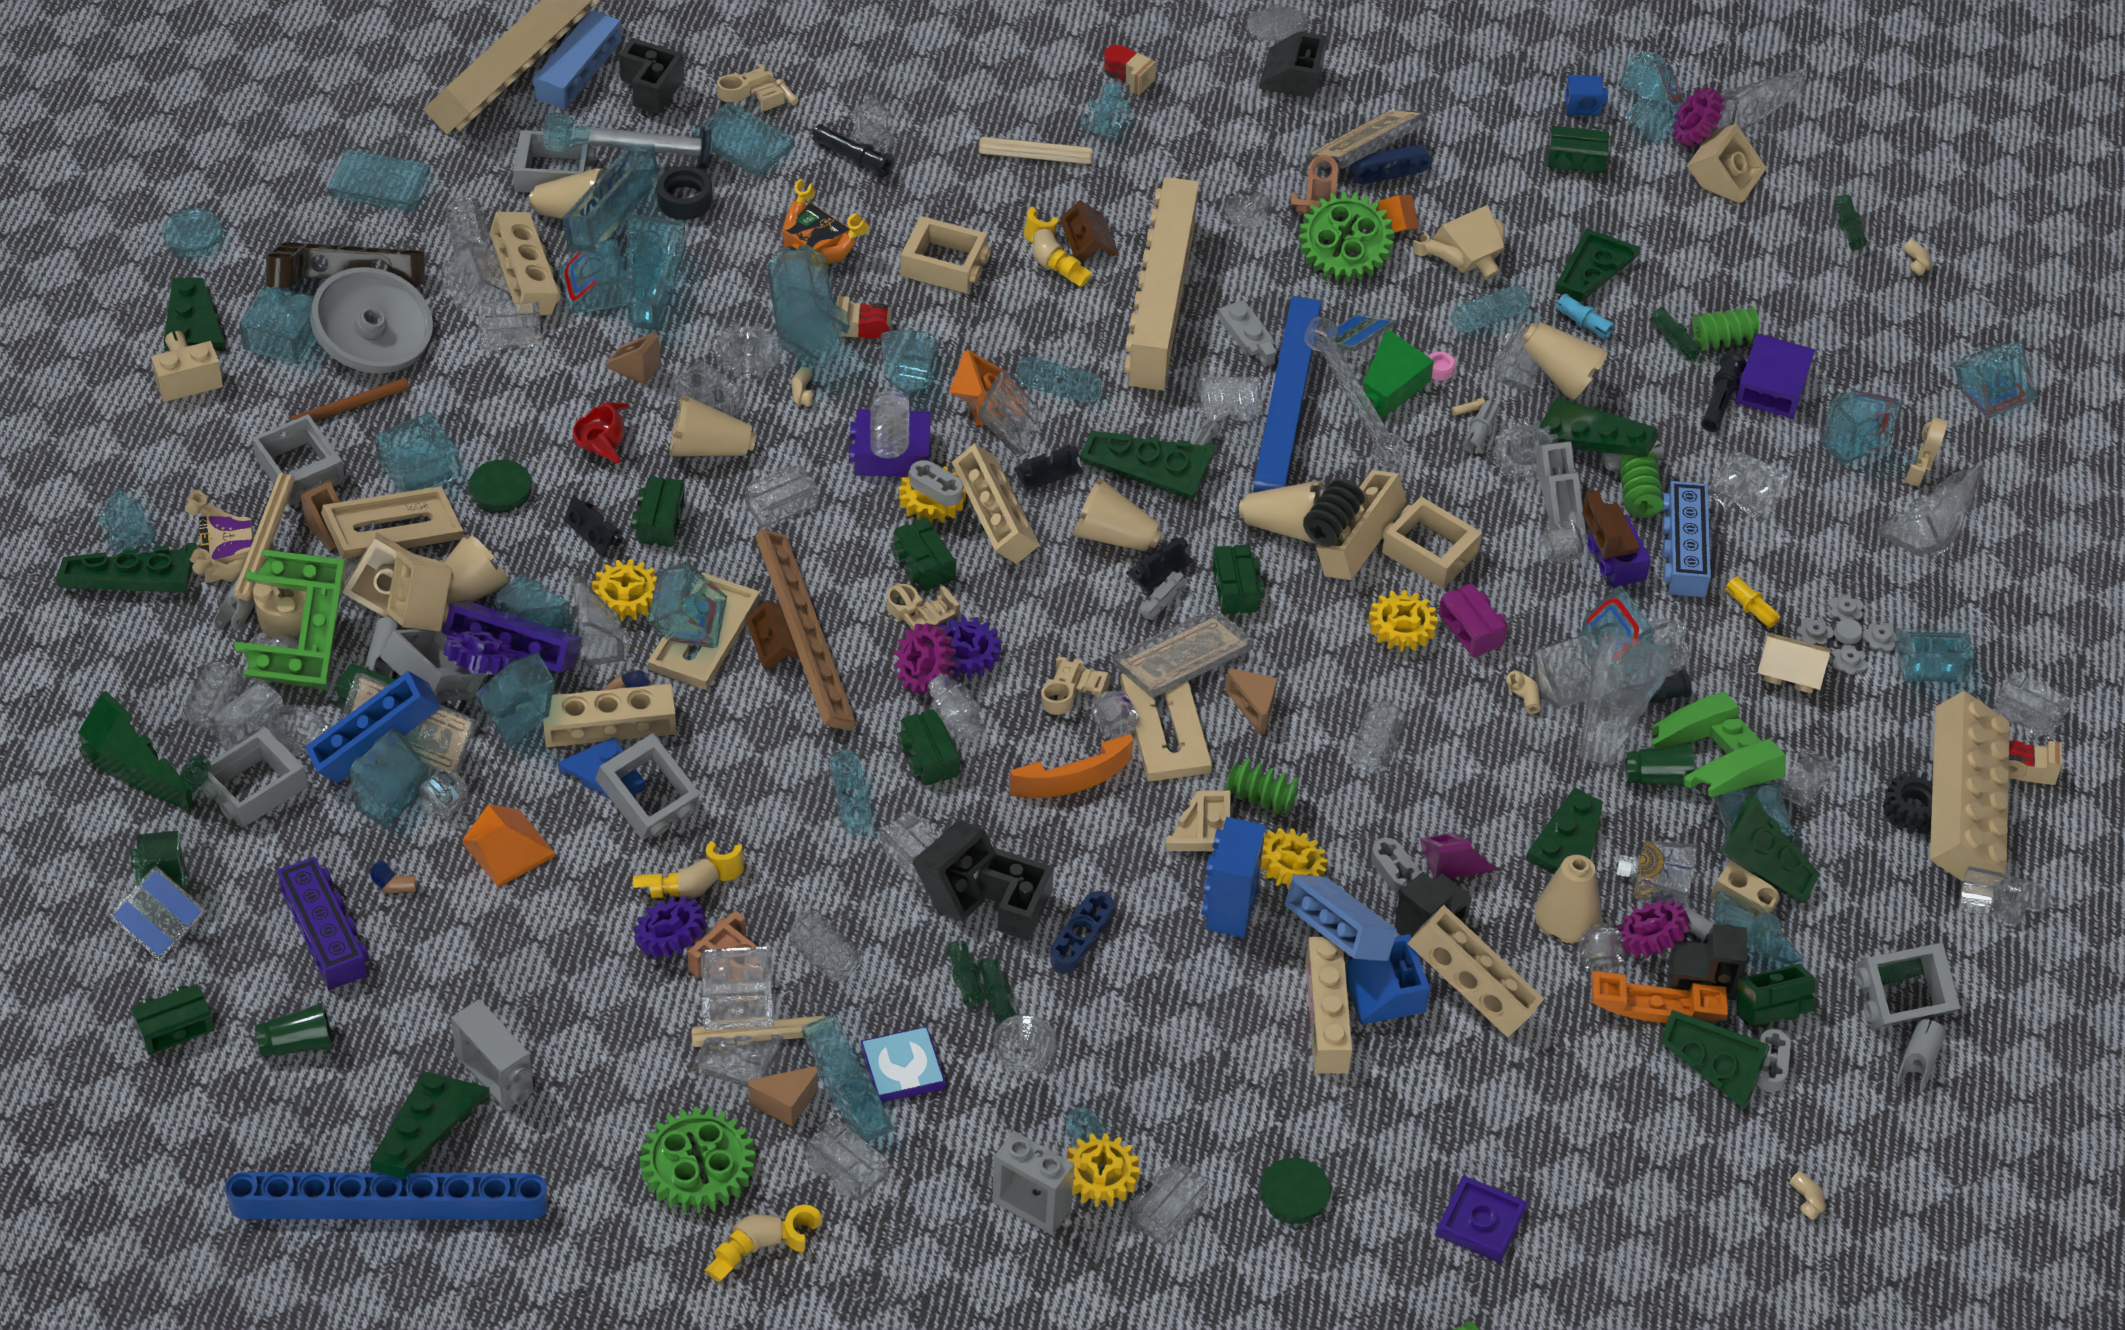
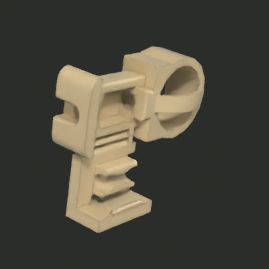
[717,64,784,112]
[1904,416,1948,487]
[887,584,960,630]
[1041,657,1109,715]

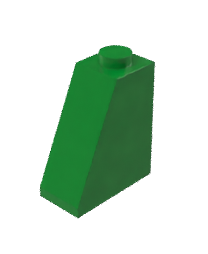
[1361,330,1434,418]

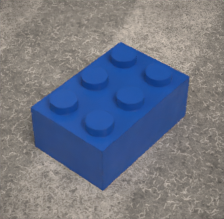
[1201,816,1266,938]

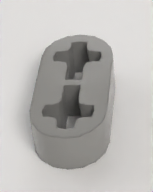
[910,460,963,506]
[1371,838,1420,894]
[1756,1029,1791,1092]

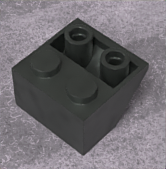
[1259,31,1327,98]

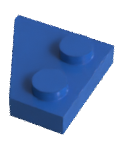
[558,737,646,800]

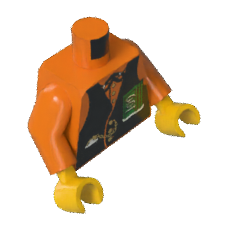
[780,179,869,270]

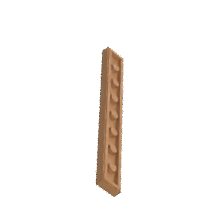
[755,529,856,731]

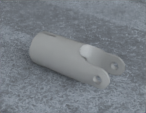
[213,573,255,630]
[364,617,405,678]
[1896,1019,1946,1092]

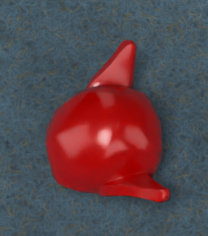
[573,402,629,464]

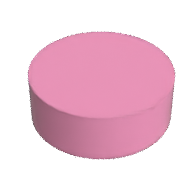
[1428,352,1456,381]

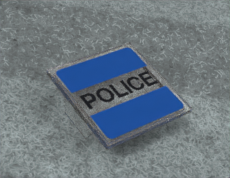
[1315,313,1397,360]
[108,865,207,961]

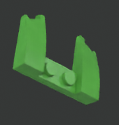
[234,550,347,690]
[1652,691,1786,797]

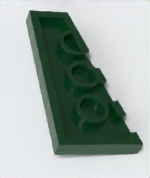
[1533,397,1659,457]
[1079,431,1217,501]
[56,542,197,593]
[370,1071,490,1179]

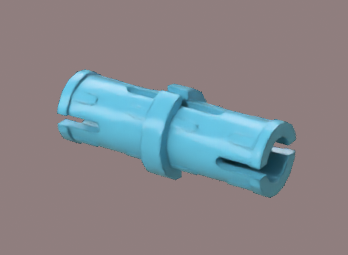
[1555,294,1615,340]

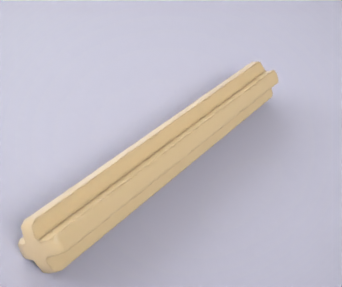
[234,473,295,601]

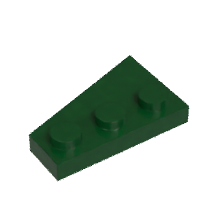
[1554,228,1641,302]
[163,278,226,351]
[1526,787,1603,874]
[1719,795,1820,904]
[1660,1010,1770,1111]

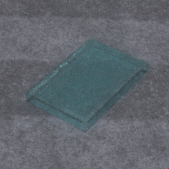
[691,102,795,177]
[327,149,431,211]

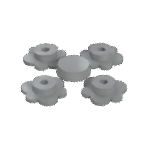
[1796,595,1899,675]

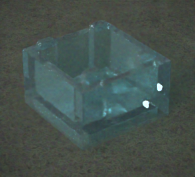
[374,412,462,493]

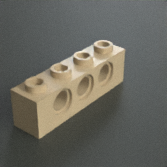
[489,212,561,315]
[952,443,1040,564]
[541,684,676,747]
[1407,905,1544,1037]

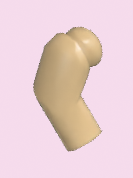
[1903,239,1931,276]
[791,367,814,407]
[1506,671,1541,714]
[1789,1171,1826,1220]

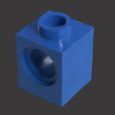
[1564,75,1608,116]

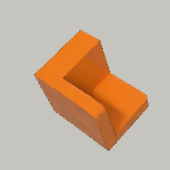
[1376,195,1419,233]

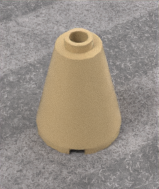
[529,168,614,227]
[1521,322,1608,400]
[669,395,757,457]
[1072,478,1163,552]
[1239,481,1326,543]
[444,534,509,611]
[1534,855,1602,943]

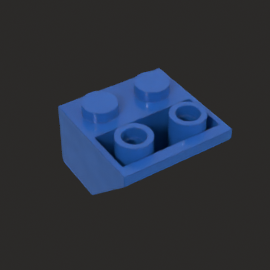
[1345,934,1430,1025]

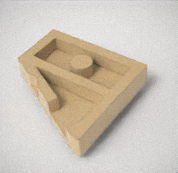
[1166,790,1231,851]

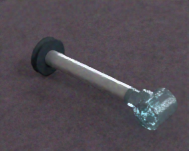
[541,113,712,170]

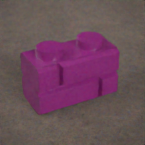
[1438,583,1508,658]

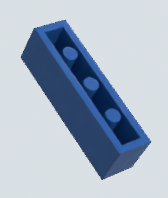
[305,671,441,783]

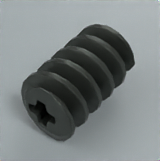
[1303,479,1365,547]

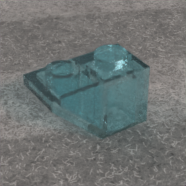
[495,573,571,629]

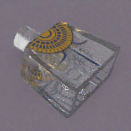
[1616,841,1697,909]

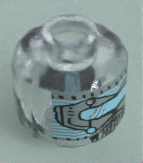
[418,770,469,819]

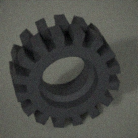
[1883,772,1933,834]

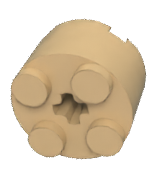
[252,583,306,640]

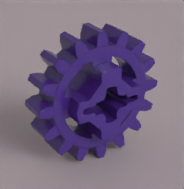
[939,616,1001,679]
[443,631,516,675]
[633,896,708,959]

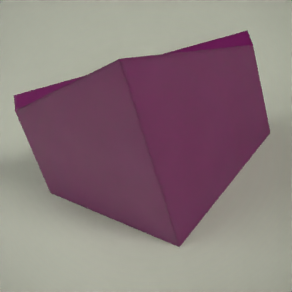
[1420,833,1498,880]

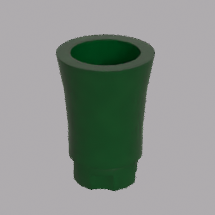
[1625,743,1695,789]
[255,1002,333,1057]

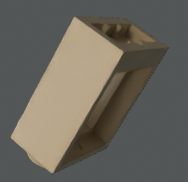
[900,216,991,294]
[1382,497,1482,589]

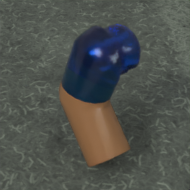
[603,670,651,690]
[370,861,416,894]

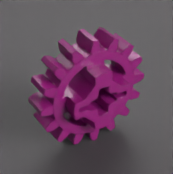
[1671,86,1725,147]
[893,623,956,694]
[1616,899,1691,957]

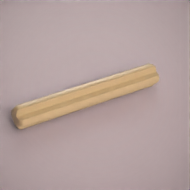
[979,137,1093,165]
[691,1016,829,1047]

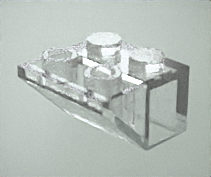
[1196,377,1263,421]
[701,946,775,1030]

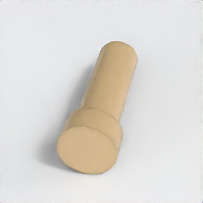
[774,79,799,106]
[1451,398,1485,416]

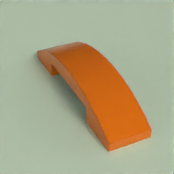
[1009,734,1134,798]
[1591,971,1728,1023]

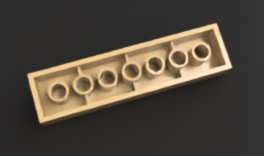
[423,0,601,135]
[1124,177,1199,391]

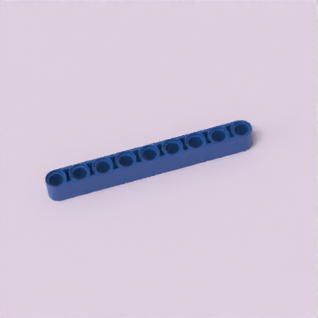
[1253,295,1322,493]
[225,1172,549,1220]

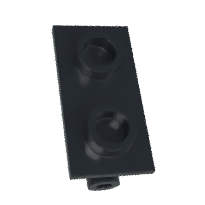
[1014,444,1083,491]
[564,495,624,557]
[1126,537,1194,592]

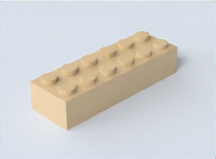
[1930,690,2010,891]

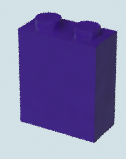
[1735,333,1815,419]
[849,409,931,477]

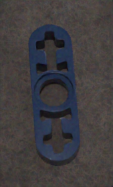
[1349,144,1432,184]
[1050,891,1114,973]

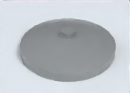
[310,267,433,374]

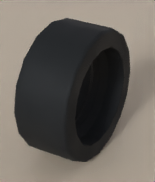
[656,166,713,220]

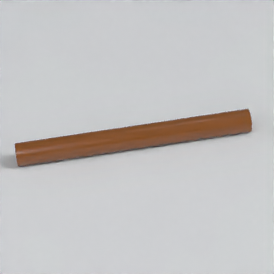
[290,378,409,422]

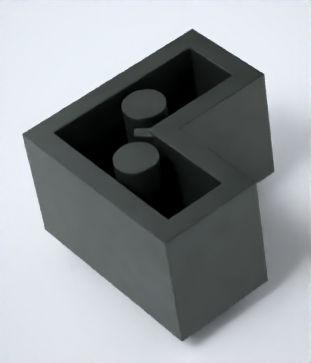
[619,38,684,114]
[912,820,996,921]
[978,847,1054,941]
[1394,872,1472,938]
[1668,924,1747,1000]

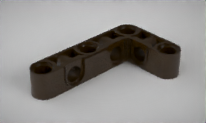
[266,242,425,288]

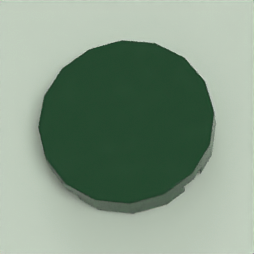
[469,460,532,513]
[1260,1158,1330,1224]

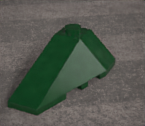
[78,691,195,812]

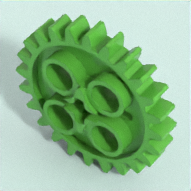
[1299,191,1394,283]
[640,1107,755,1213]

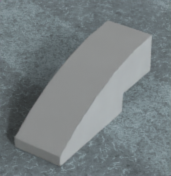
[1535,442,1586,538]

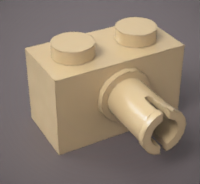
[151,331,223,402]

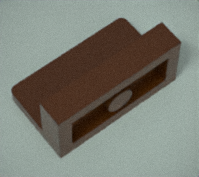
[1059,200,1118,263]
[1582,490,1639,559]
[746,600,800,670]

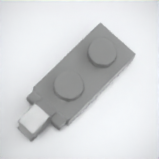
[1217,300,1277,368]

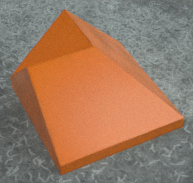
[949,349,1022,426]
[462,804,555,888]

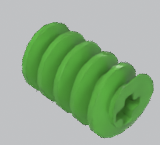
[1692,307,1759,351]
[1619,451,1664,518]
[1225,758,1299,817]

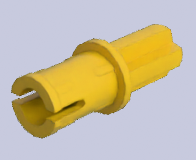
[1725,576,1781,628]

